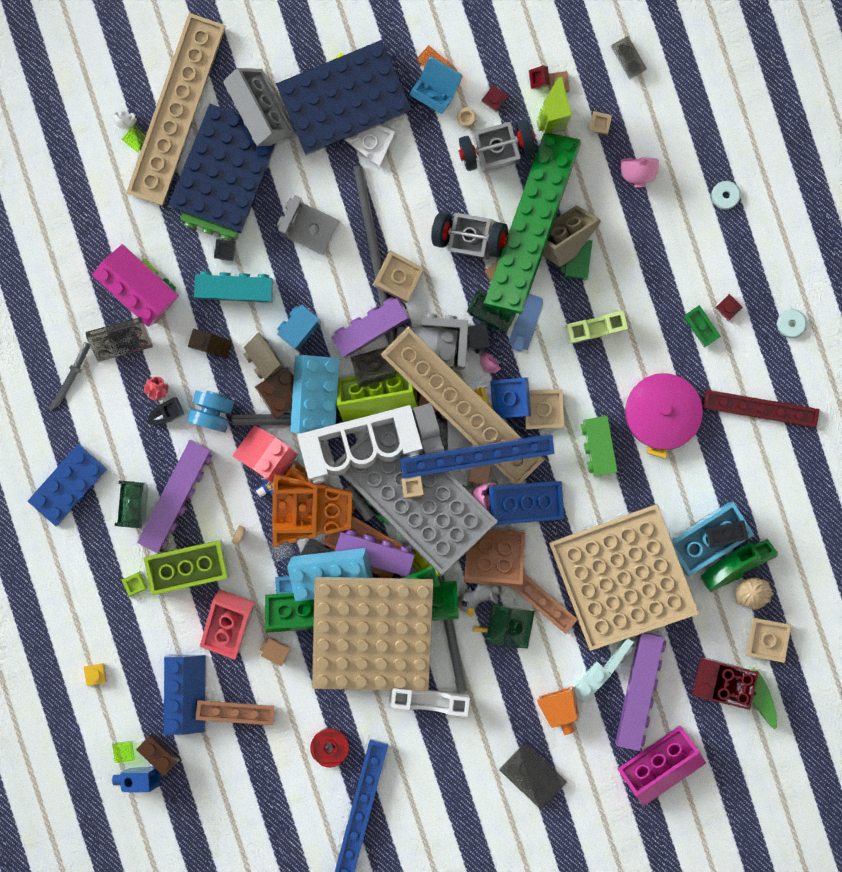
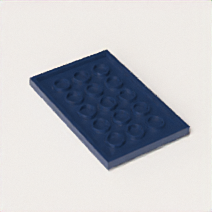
[276,40,412,155]
[168,104,277,234]

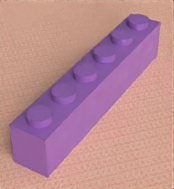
[137,440,213,553]
[615,632,666,751]

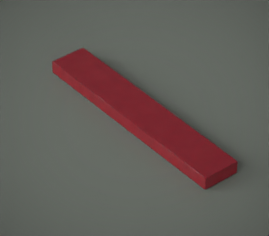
[702,389,820,428]

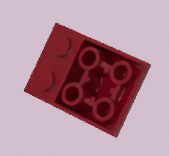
[692,656,759,710]

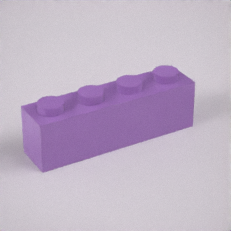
[331,297,411,358]
[335,529,416,577]

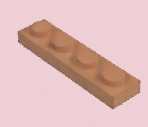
[511,572,578,634]
[196,700,275,725]

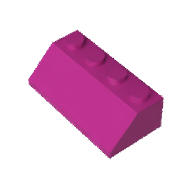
[92,244,179,327]
[618,726,706,807]

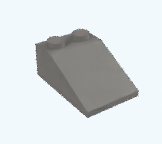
[396,327,458,369]

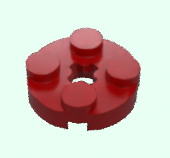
[310,728,349,768]

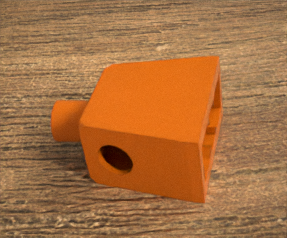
[537,686,579,735]

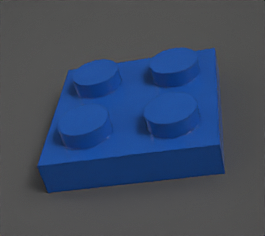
[490,377,531,418]

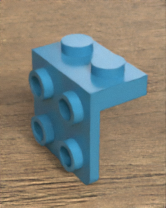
[409,57,463,114]

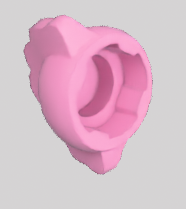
[480,352,501,373]

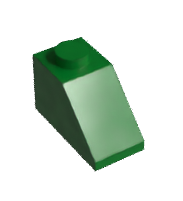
[561,240,593,281]

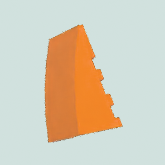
[272,474,352,547]

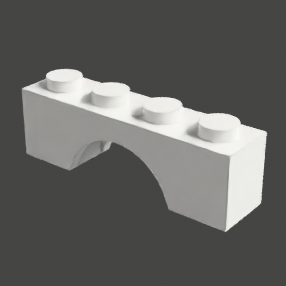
[390,688,470,717]

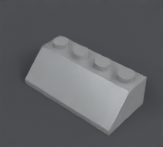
[223,68,296,146]

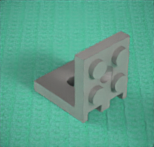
[277,195,339,255]
[421,314,468,369]

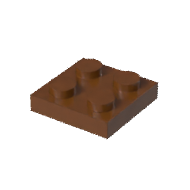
[255,366,294,419]

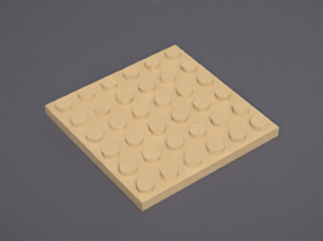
[549,504,699,651]
[312,577,433,691]

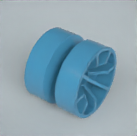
[187,390,235,433]

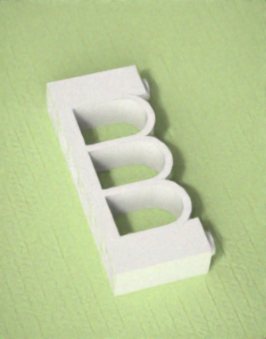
[297,405,423,484]

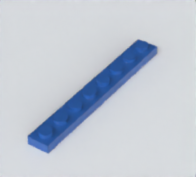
[400,434,555,478]
[335,739,388,872]

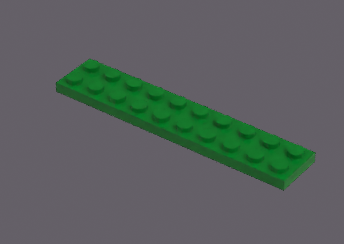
[484,133,581,315]
[265,581,459,633]

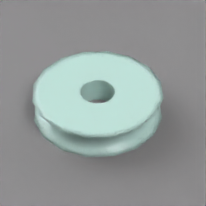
[711,181,740,210]
[777,309,807,338]

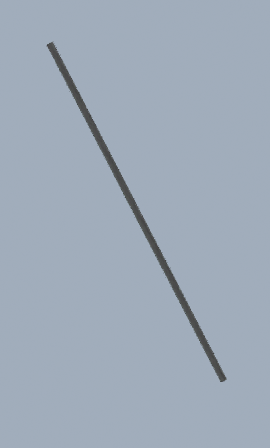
[353,166,467,693]

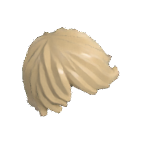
[736,577,774,610]

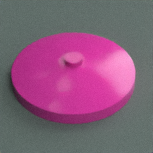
[625,373,703,450]

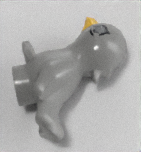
[458,584,502,617]

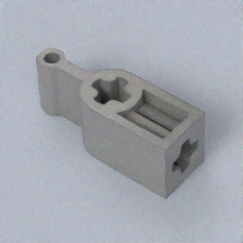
[412,403,444,454]

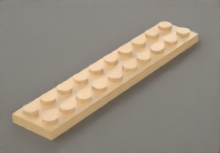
[126,13,226,206]
[381,326,544,484]

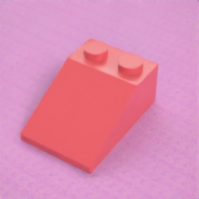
[232,425,298,484]
[200,589,255,660]

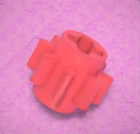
[144,377,169,401]

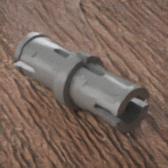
[345,485,375,522]

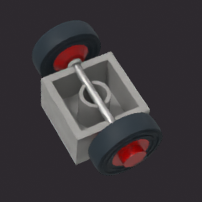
[458,120,536,172]
[431,213,508,259]

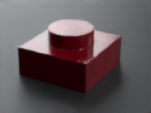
[529,65,550,89]
[481,85,508,113]
[715,294,743,321]

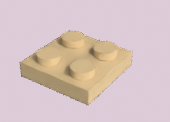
[373,250,424,303]
[525,389,564,429]
[745,617,791,663]

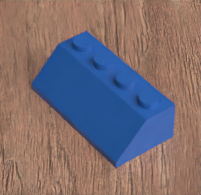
[164,655,206,735]

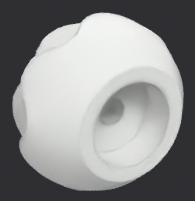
[112,111,137,129]

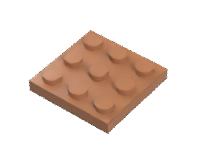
[464,529,525,588]

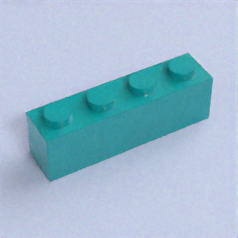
[194,271,274,303]

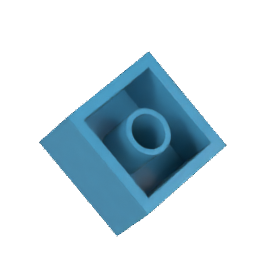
[277,304,321,351]

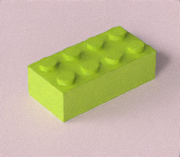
[143,539,230,595]

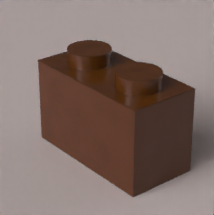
[136,732,180,776]

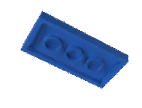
[27,444,108,526]
[489,481,564,525]

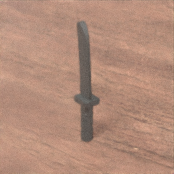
[49,342,91,410]

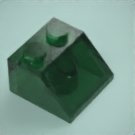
[486,604,535,649]

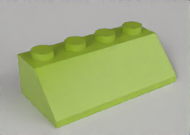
[536,77,572,134]
[337,369,418,421]

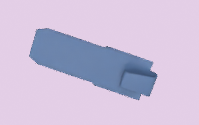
[508,294,543,352]

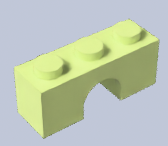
[565,310,628,344]

